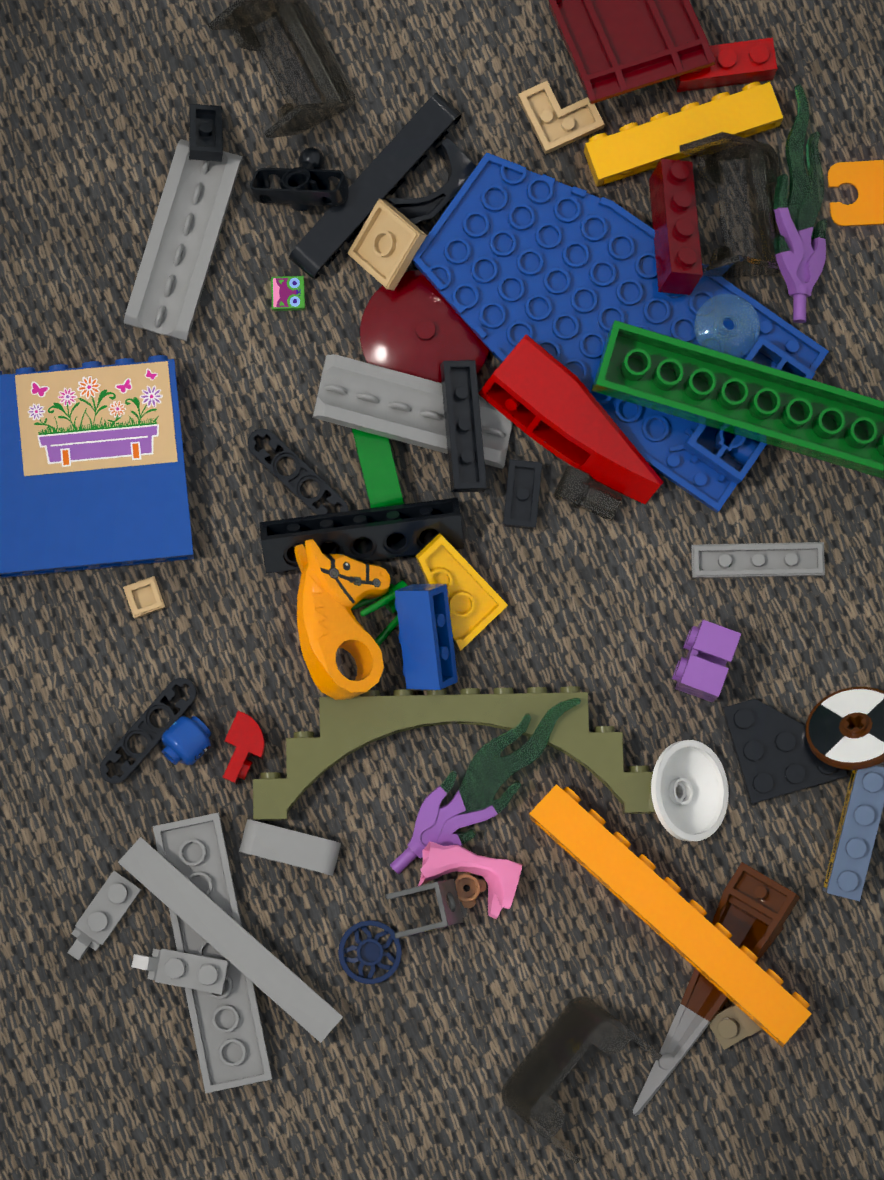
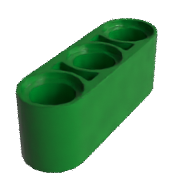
[352,429,404,508]

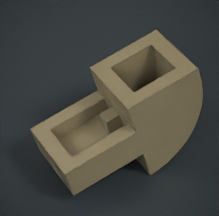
[709,1003,761,1050]

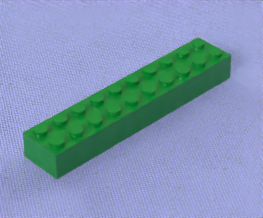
[592,320,884,479]

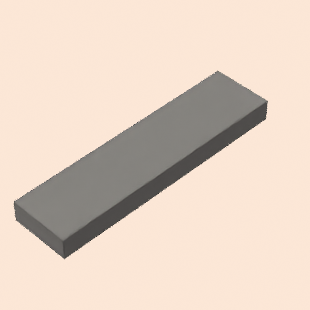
[691,542,825,579]

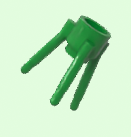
[351,580,408,646]

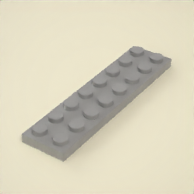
[152,812,273,1094]

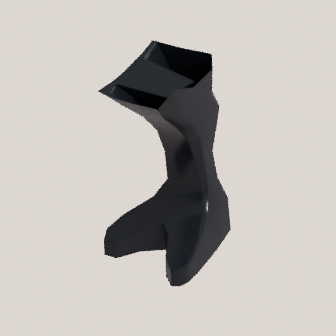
[386,138,476,225]

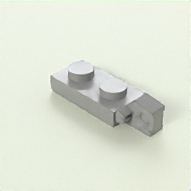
[67,870,142,961]
[131,948,229,995]

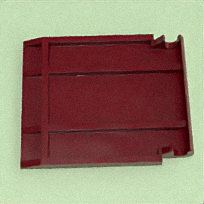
[548,0,715,104]

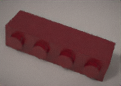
[649,158,703,295]

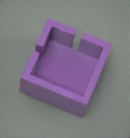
[672,620,741,702]

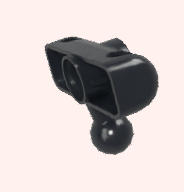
[250,147,348,211]

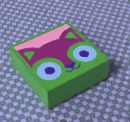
[271,276,305,311]

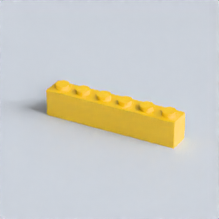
[584,81,783,187]

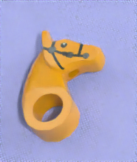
[294,539,391,700]

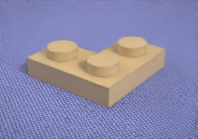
[518,81,605,155]

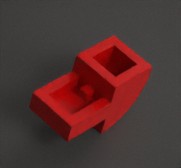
[223,710,266,785]

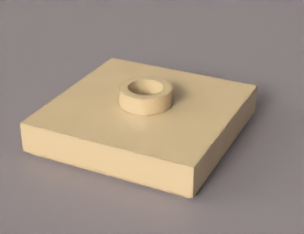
[347,198,427,290]

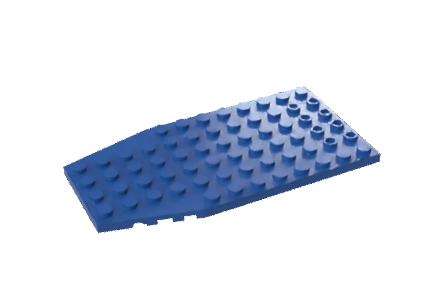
[412,152,829,513]

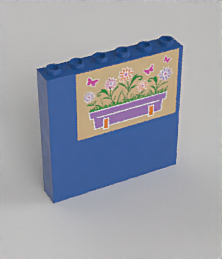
[0,355,194,578]

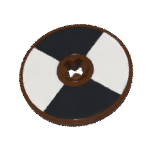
[806,687,884,770]

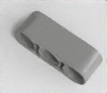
[239,819,341,876]

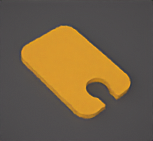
[827,160,884,226]

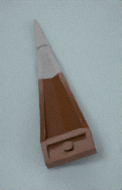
[633,862,800,1116]

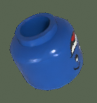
[161,716,212,766]

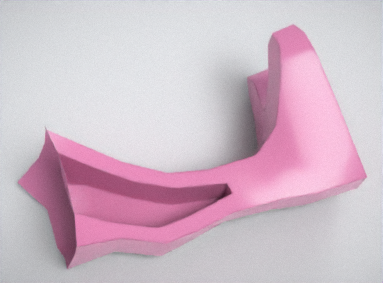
[418,841,522,919]

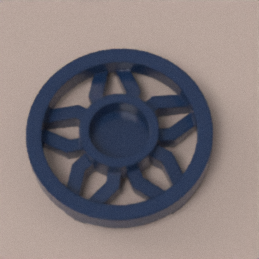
[338,920,402,984]

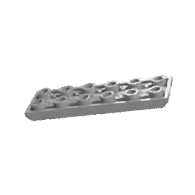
[124,139,243,342]
[312,354,513,469]

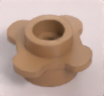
[455,872,486,908]

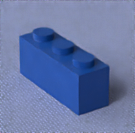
[395,584,458,690]

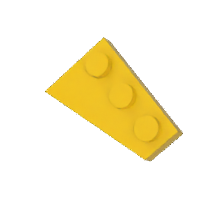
[415,533,508,651]

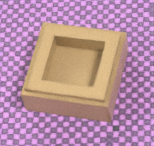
[123,576,166,619]

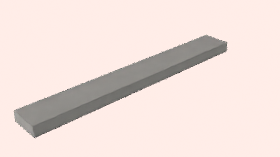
[118,837,343,1043]

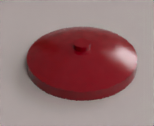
[360,270,489,383]

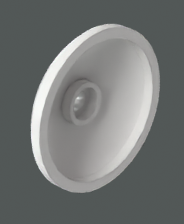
[651,740,729,842]

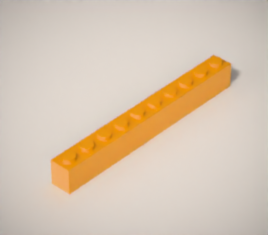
[529,784,812,1048]

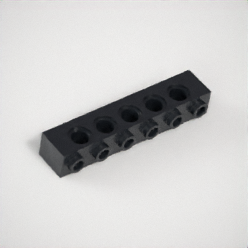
[260,497,464,573]

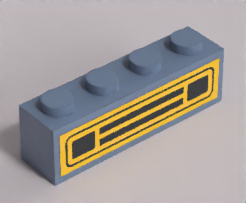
[823,765,884,902]

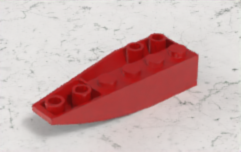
[478,334,663,504]

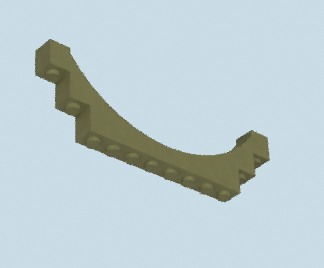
[253,686,656,821]

